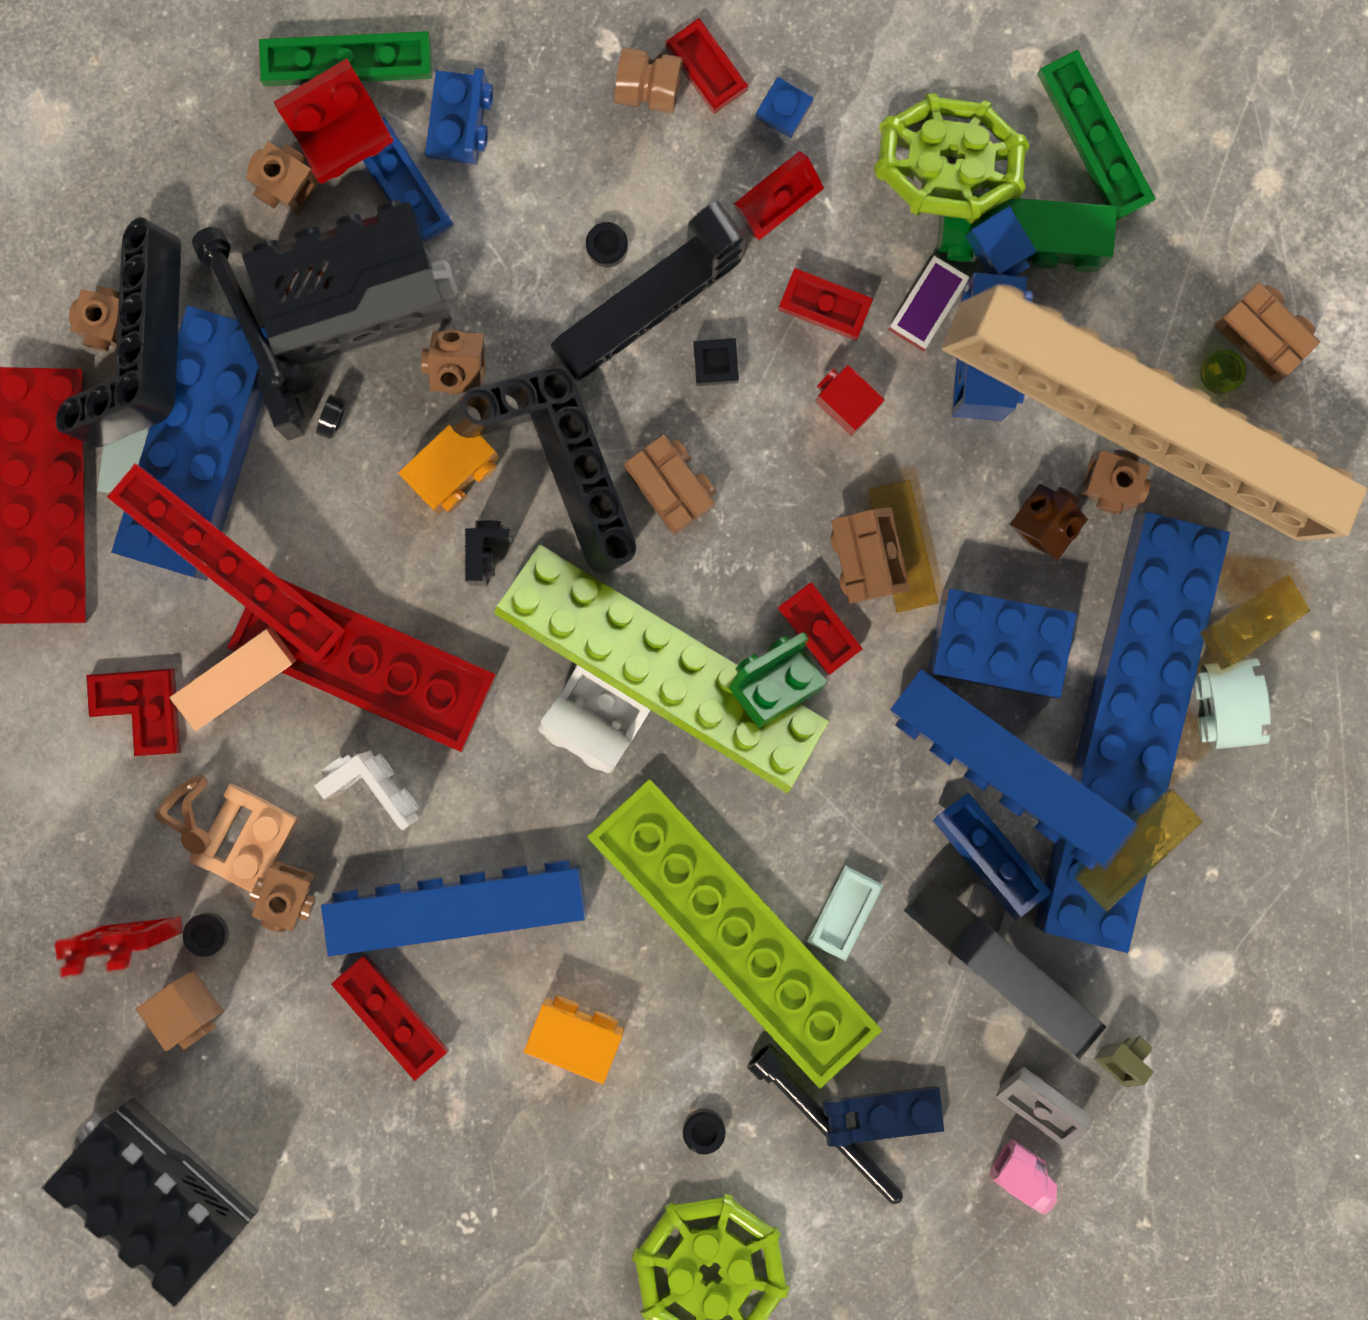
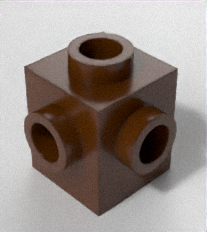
[1009,483,1088,560]

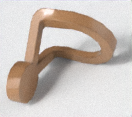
[154,774,211,855]

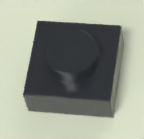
[693,338,739,386]

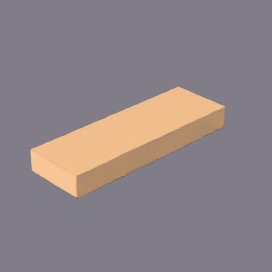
[169,627,297,732]

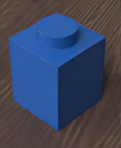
[966,206,1037,276]

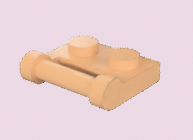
[189,784,299,893]

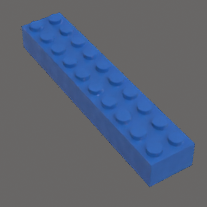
[1034,512,1230,953]

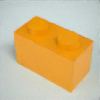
[398,424,500,514]
[523,995,624,1085]

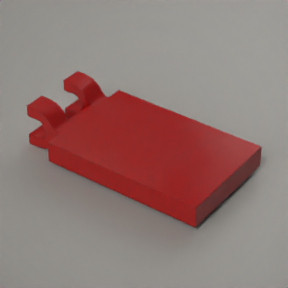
[54,916,183,977]

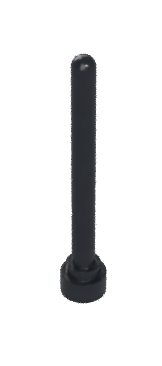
[192,227,284,388]
[747,1043,903,1204]

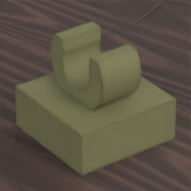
[1094,1036,1154,1088]

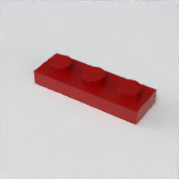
[331,954,449,1081]

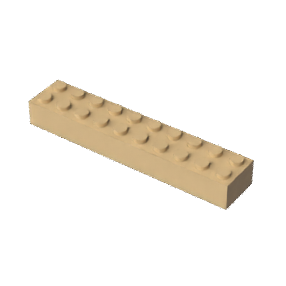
[941,285,1368,541]

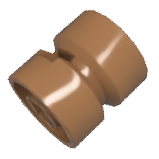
[614,47,683,114]

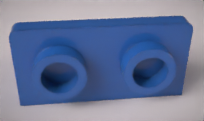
[425,68,493,165]

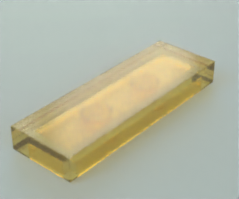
[867,480,939,613]
[1200,575,1310,670]
[1074,789,1203,911]

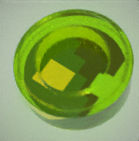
[1200,350,1247,394]

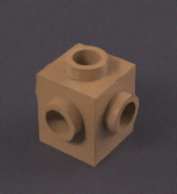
[245,141,319,215]
[69,286,119,352]
[421,330,486,394]
[1079,450,1151,515]
[249,860,317,932]

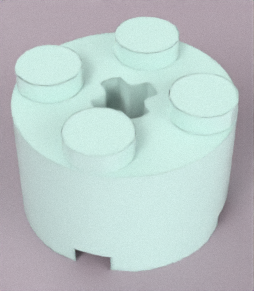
[1193,658,1271,750]

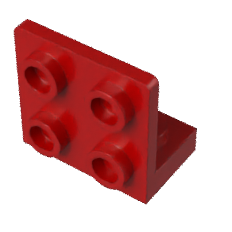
[274,59,394,184]

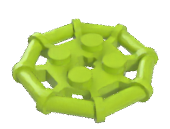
[873,92,1029,224]
[631,1193,790,1320]

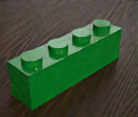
[936,194,1117,272]

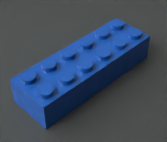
[111,305,276,581]

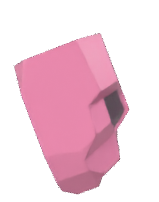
[989,1139,1057,1214]

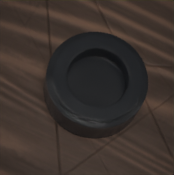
[586,222,628,268]
[316,394,346,439]
[183,912,229,957]
[683,1108,725,1155]

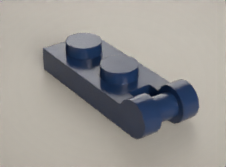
[823,1086,944,1147]

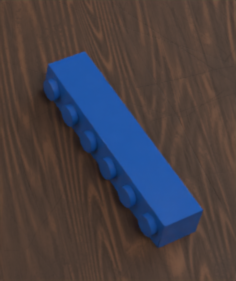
[890,669,1137,871]
[321,859,587,956]

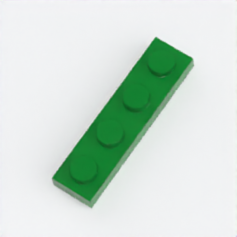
[259,31,432,87]
[1037,49,1156,222]

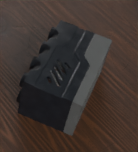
[242,200,459,367]
[41,1098,259,1308]

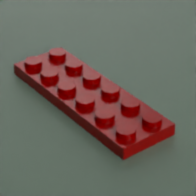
[0,367,87,624]
[227,578,497,752]

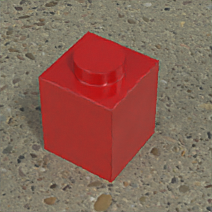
[815,365,885,437]

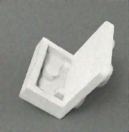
[537,665,651,773]
[314,751,419,831]

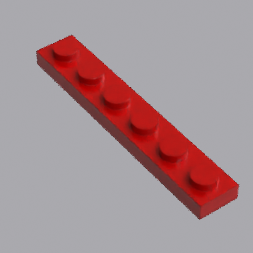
[107,463,345,664]

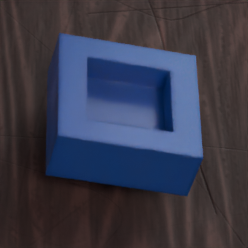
[755,76,814,139]

